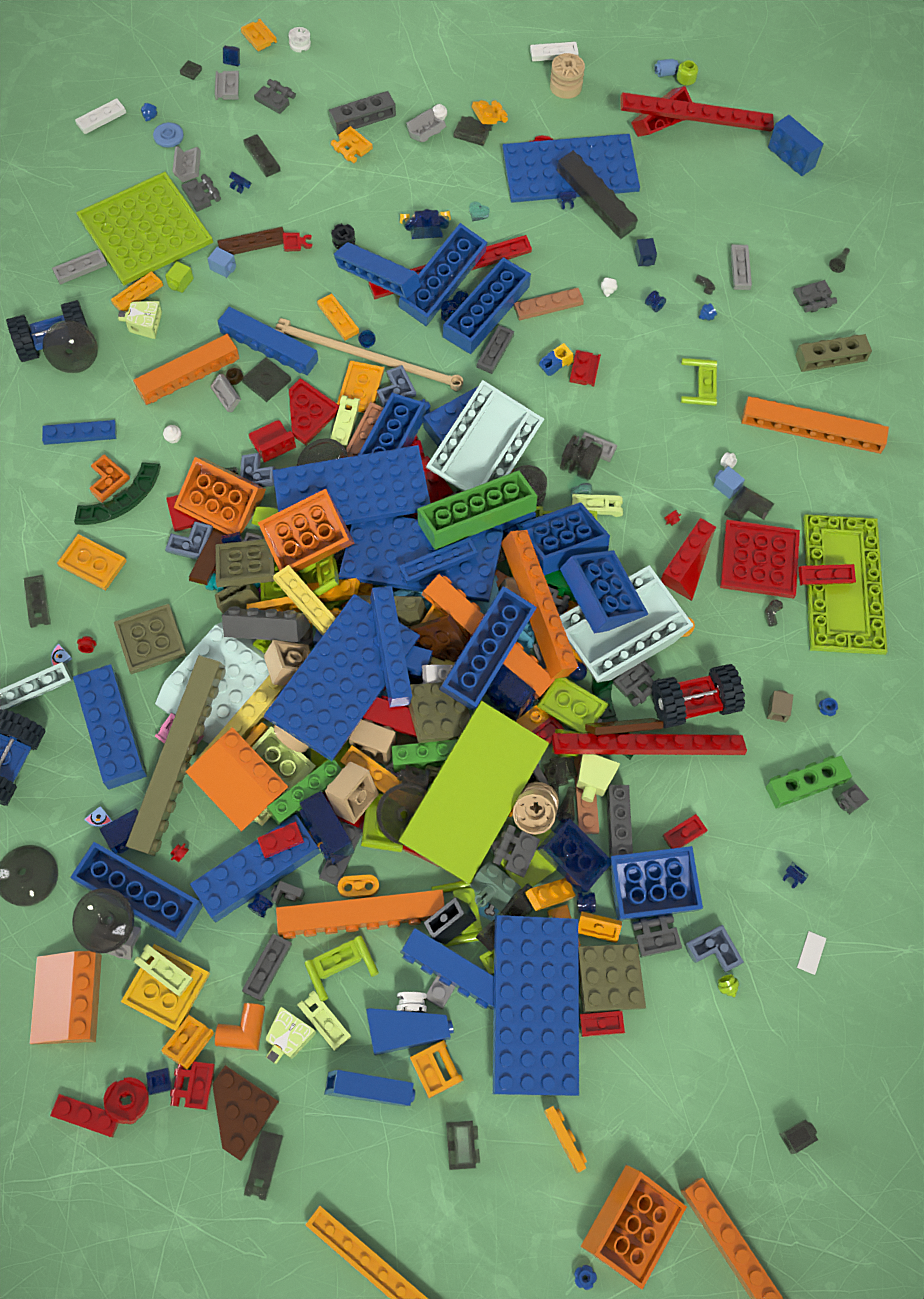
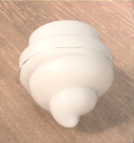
[433,104,447,120]
[601,278,618,297]
[163,425,182,443]

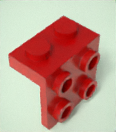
[249,420,296,463]

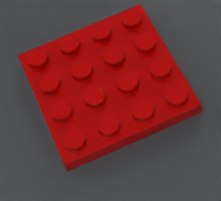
[720,520,800,599]

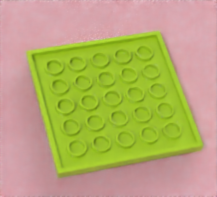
[76,172,213,286]

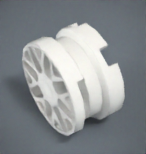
[288,27,311,52]
[397,992,427,1013]

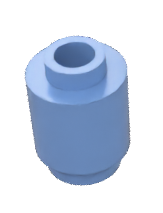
[654,59,679,77]

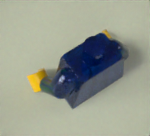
[400,209,451,239]

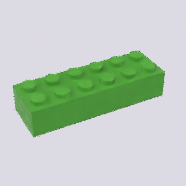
[417,471,537,550]

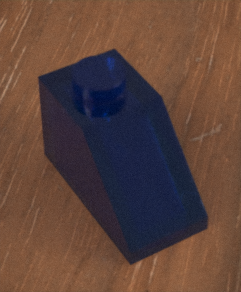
[100,808,139,854]

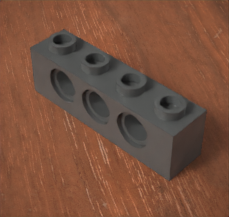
[329,91,396,135]
[606,785,633,870]

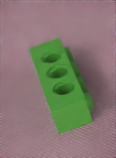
[392,739,458,772]
[766,755,852,809]
[266,760,342,826]

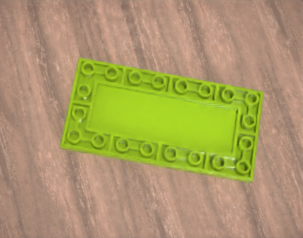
[803,514,888,655]
[398,701,549,884]

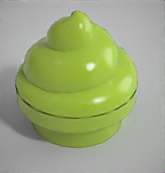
[718,974,739,997]

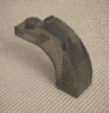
[476,883,534,952]

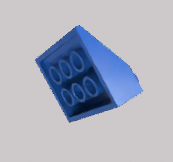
[516,502,610,575]
[560,550,649,634]
[610,846,703,921]

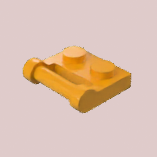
[410,1040,464,1099]

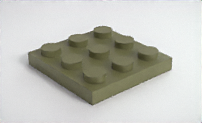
[216,539,275,587]
[114,604,187,674]
[408,682,471,743]
[578,944,646,1012]

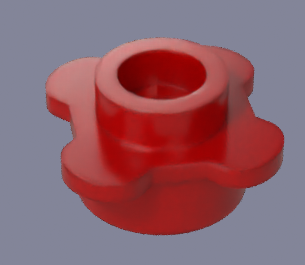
[170,843,189,863]

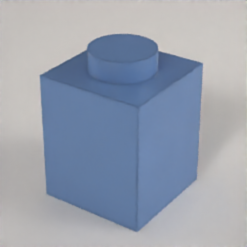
[207,247,236,278]
[714,466,745,499]

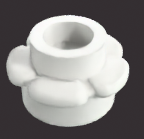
[720,452,737,469]

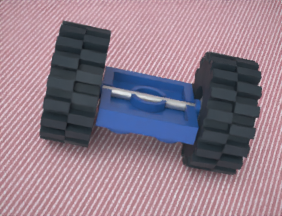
[6,300,92,362]
[0,709,46,806]

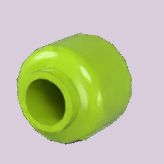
[676,60,698,86]

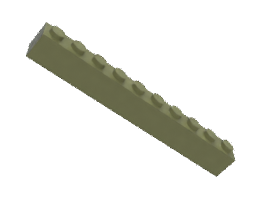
[126,655,226,856]

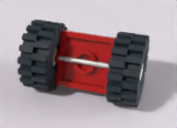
[651,664,745,729]

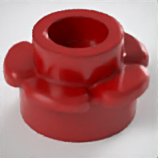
[664,510,681,526]
[77,636,97,653]

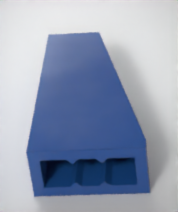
[366,1008,454,1055]
[324,1070,415,1107]

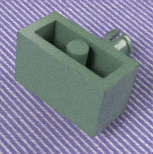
[470,861,521,912]

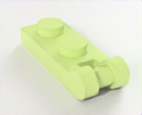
[330,395,360,447]
[572,494,623,517]
[133,944,193,997]
[297,990,351,1051]

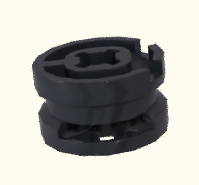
[331,223,356,250]

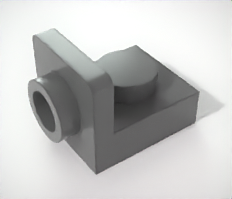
[836,784,869,815]
[271,881,305,905]

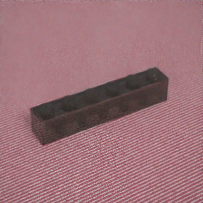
[557,150,638,240]

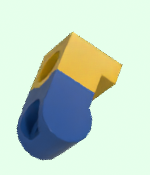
[539,343,573,376]

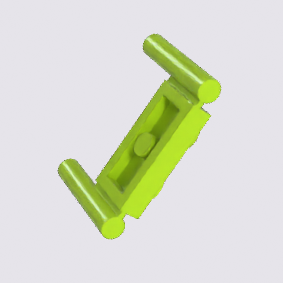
[681,358,717,406]
[300,554,339,597]
[431,880,484,947]
[304,936,379,1002]

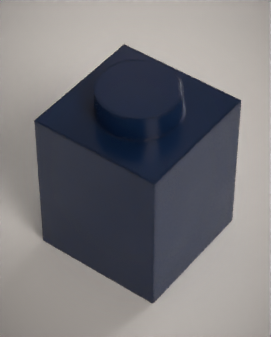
[635,238,657,267]

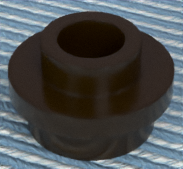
[226,368,243,385]

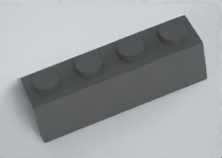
[222,606,311,642]

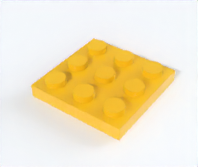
[121,944,210,1031]

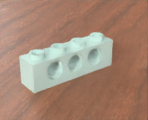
[0,662,74,710]

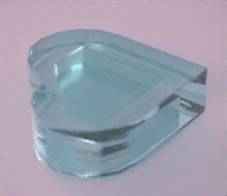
[469,202,490,222]
[571,483,592,497]

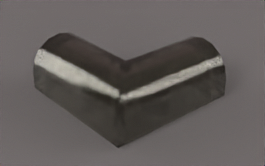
[724,486,775,521]

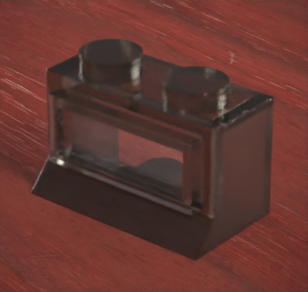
[446,1121,480,1171]

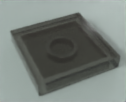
[242,357,292,402]

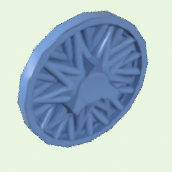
[153,122,184,148]

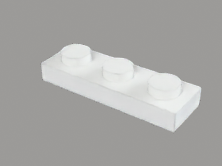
[530,42,579,61]
[75,98,126,134]

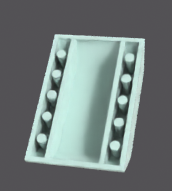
[426,380,544,491]
[560,565,693,682]
[155,622,269,744]

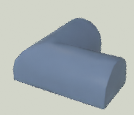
[377,365,416,408]
[240,453,276,487]
[165,522,213,560]
[685,924,744,973]

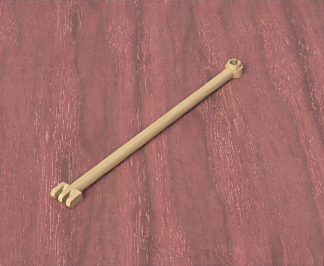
[275,318,463,391]

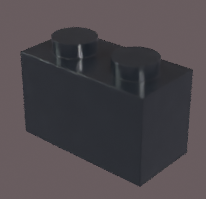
[424,897,477,945]

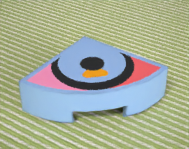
[51,644,72,666]
[84,806,114,827]

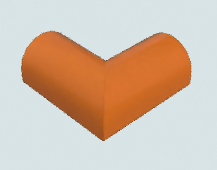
[89,454,130,503]
[215,1003,265,1051]

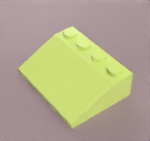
[252,727,316,827]

